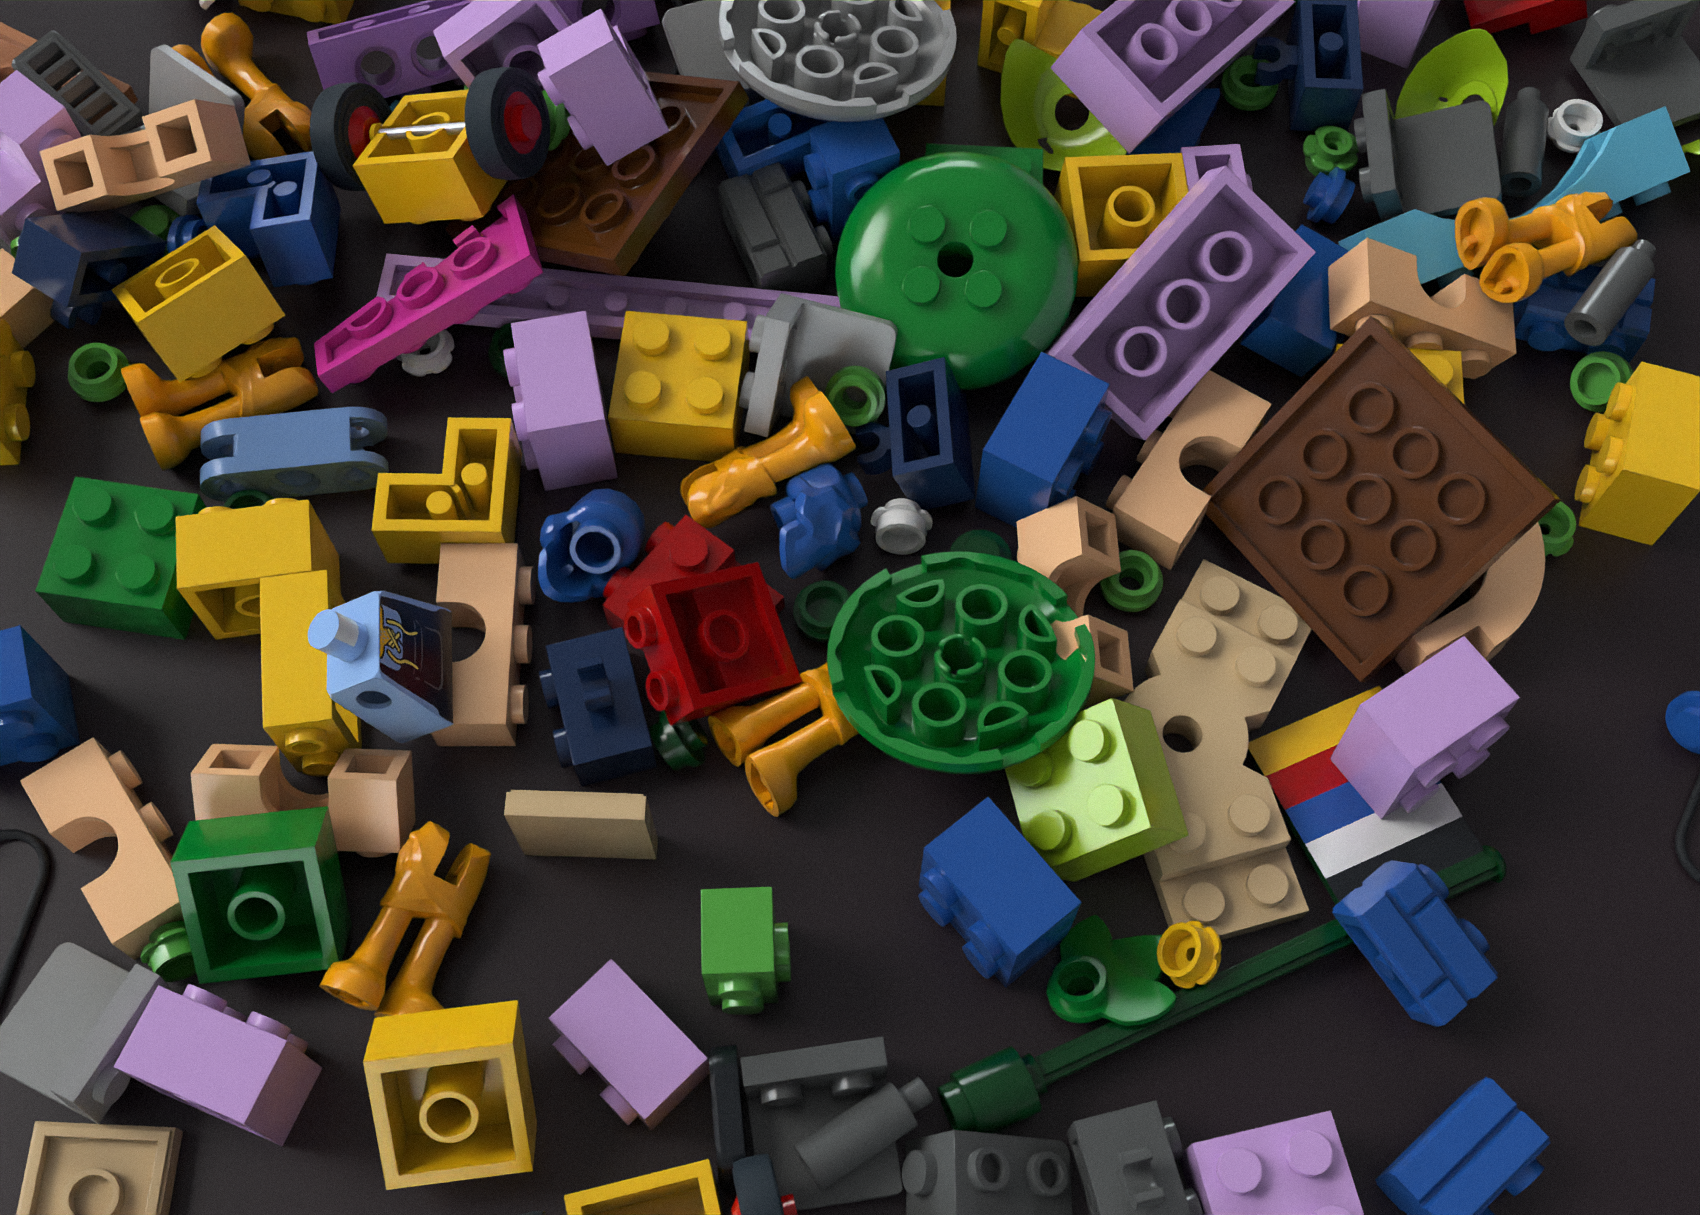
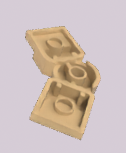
[1124,559,1311,940]

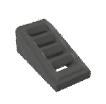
[11,30,143,137]

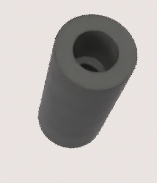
[1499,87,1549,198]
[1564,239,1657,346]
[794,1077,933,1191]

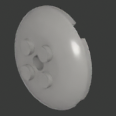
[718,0,957,122]

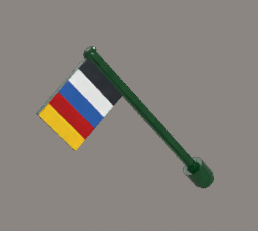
[937,685,1507,1134]

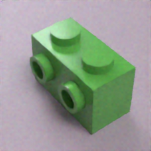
[701,887,791,1015]

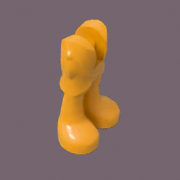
[171,13,312,160]
[1455,191,1638,303]
[121,337,319,471]
[680,375,856,529]
[708,662,859,817]
[319,821,491,1017]

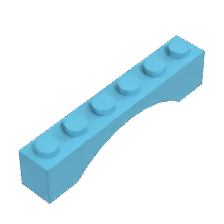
[1338,106,1691,288]

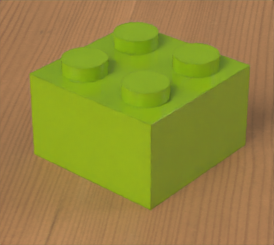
[1005,698,1189,882]

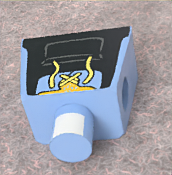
[308,591,453,743]

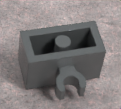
[1066,1100,1203,1215]

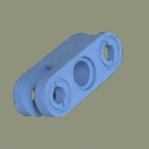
[200,407,389,502]

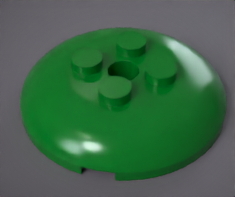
[835,151,1078,391]
[827,552,1095,774]

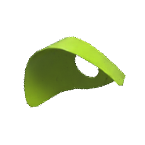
[1394,29,1509,125]
[1000,39,1127,172]

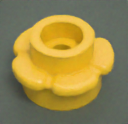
[1157,921,1222,989]

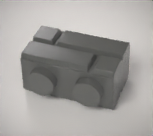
[718,162,834,293]

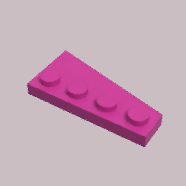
[314,194,543,393]

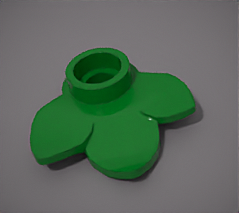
[1047,915,1177,1026]

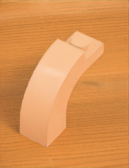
[1395,522,1545,674]

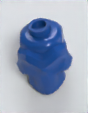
[770,463,868,579]
[538,488,646,603]

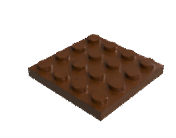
[445,71,749,276]
[1202,316,1561,682]

